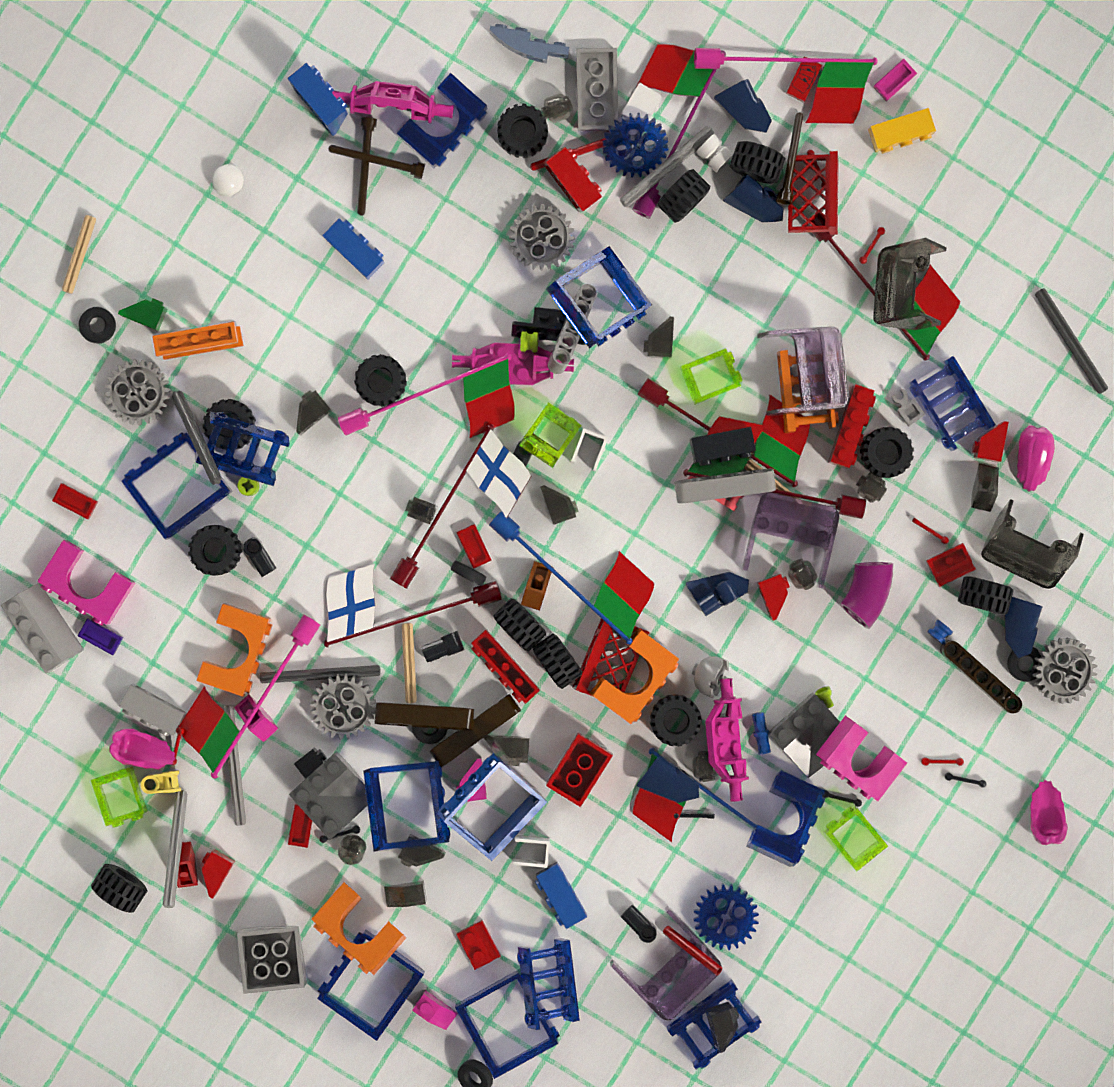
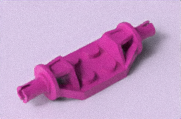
[332,81,454,124]
[452,343,574,385]
[705,678,749,802]

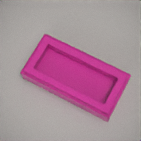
[873,59,917,102]

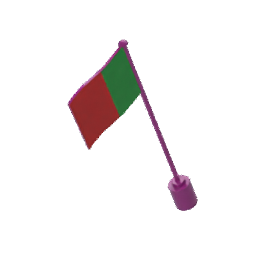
[632,44,726,219]

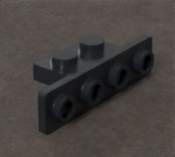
[511,307,593,345]

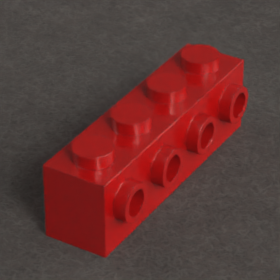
[828,384,876,469]
[471,629,541,704]

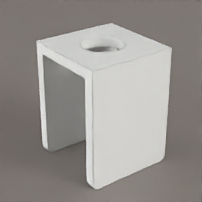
[621,83,662,131]
[571,428,608,472]
[512,835,550,868]

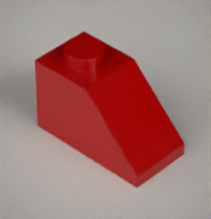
[972,421,1009,463]
[757,574,790,621]
[177,842,198,888]
[202,849,235,899]

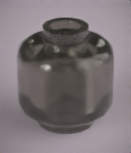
[541,93,573,123]
[856,473,887,503]
[787,559,818,590]
[692,751,718,782]
[338,834,367,865]

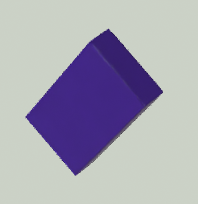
[78,618,124,656]

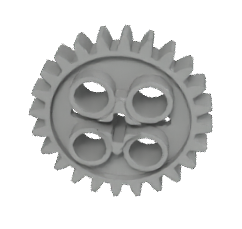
[509,204,575,271]
[104,359,171,425]
[1032,638,1098,704]
[310,673,376,740]

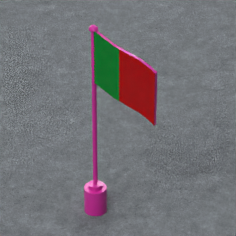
[694,48,878,124]
[338,353,515,438]
[179,614,320,779]

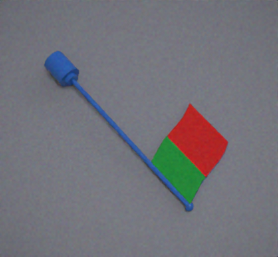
[489,511,655,645]
[633,748,805,867]

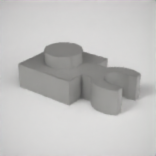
[891,389,926,426]

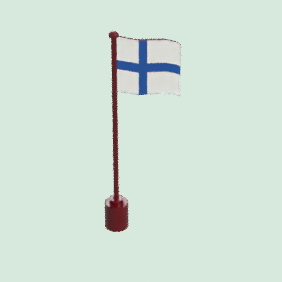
[390,424,532,589]
[324,564,502,648]

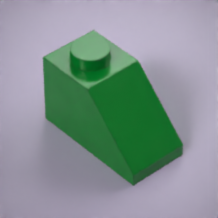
[118,298,168,331]

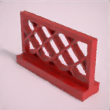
[788,151,839,235]
[572,618,649,696]

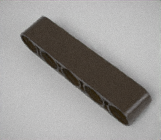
[940,640,1022,714]
[429,694,521,768]
[374,703,474,730]

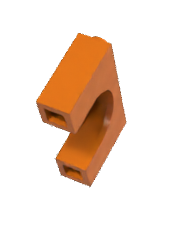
[196,603,273,697]
[589,628,679,724]
[311,882,406,975]

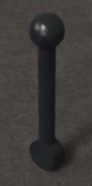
[944,772,987,788]
[821,790,862,807]
[674,813,715,819]
[319,825,361,843]

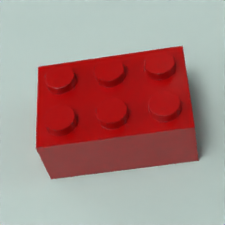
[542,147,602,212]
[546,732,613,807]

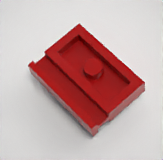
[926,543,976,587]
[456,920,501,970]

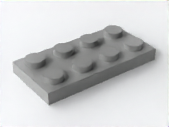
[576,48,619,131]

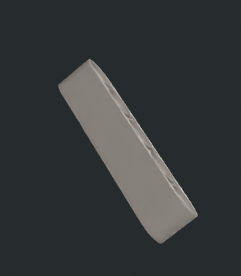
[548,284,597,374]
[674,469,776,503]

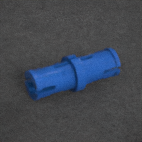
[751,712,771,754]

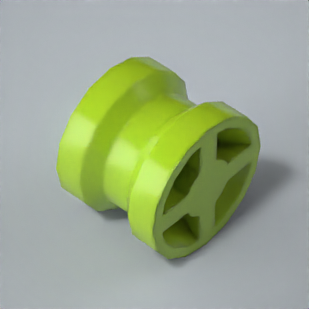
[520,331,539,352]
[238,476,260,496]

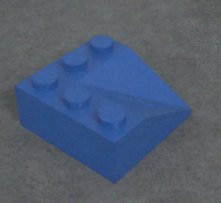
[288,62,348,136]

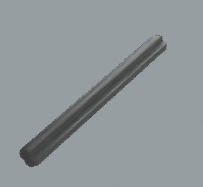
[1035,288,1108,394]
[172,391,222,485]
[260,665,381,684]

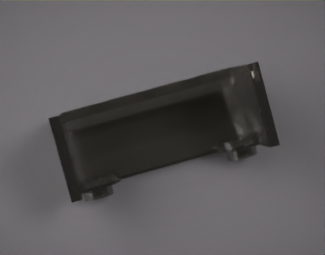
[873,238,947,330]
[981,499,1084,589]

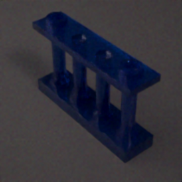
[909,356,996,451]
[195,412,290,486]
[517,938,580,1030]
[666,979,762,1069]

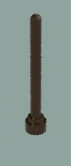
[776,112,803,205]
[357,117,377,216]
[328,145,425,180]

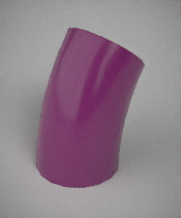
[840,562,893,629]

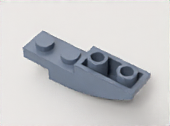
[490,24,569,64]

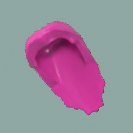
[1017,426,1055,492]
[109,729,175,770]
[1030,780,1068,845]

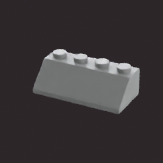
[1,583,84,673]

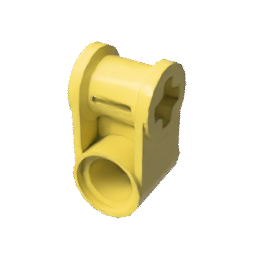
[140,770,181,794]

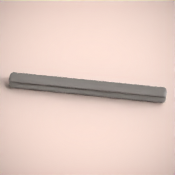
[620,126,714,207]
[222,705,246,826]
[163,790,187,908]

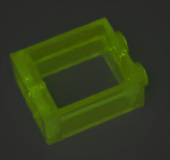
[680,348,743,405]
[519,402,582,468]
[91,766,148,828]
[824,806,888,872]

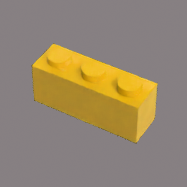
[868,108,936,154]

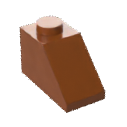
[521,561,553,611]

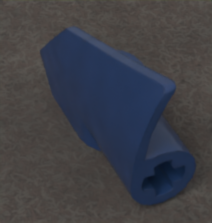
[714,79,772,133]
[723,174,784,223]
[686,572,749,616]
[1005,597,1043,658]
[637,755,699,803]

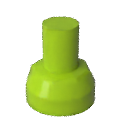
[815,686,834,708]

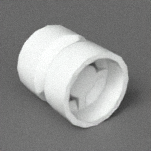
[696,134,734,173]

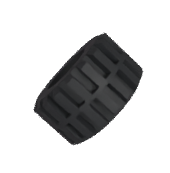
[497,103,548,158]
[729,141,786,184]
[657,169,711,223]
[354,354,407,407]
[202,399,256,451]
[860,426,914,478]
[188,525,242,576]
[957,576,1014,614]
[493,598,546,652]
[533,633,582,689]
[650,694,702,747]
[91,864,148,913]

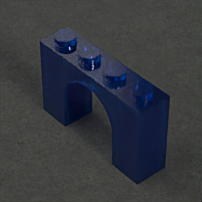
[396,73,488,169]
[746,770,825,867]

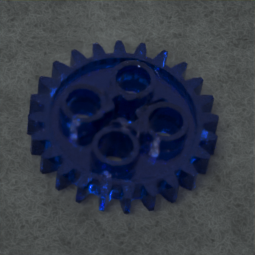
[602,112,669,178]
[693,883,759,950]

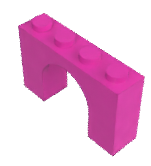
[37,540,135,626]
[816,715,907,801]

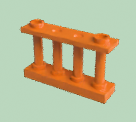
[152,322,244,360]
[777,346,839,433]

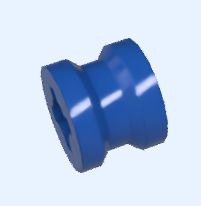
[927,619,953,645]

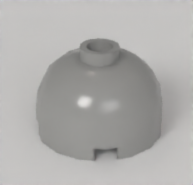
[692,656,729,698]

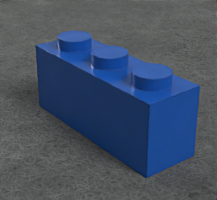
[322,218,385,280]
[535,862,587,929]

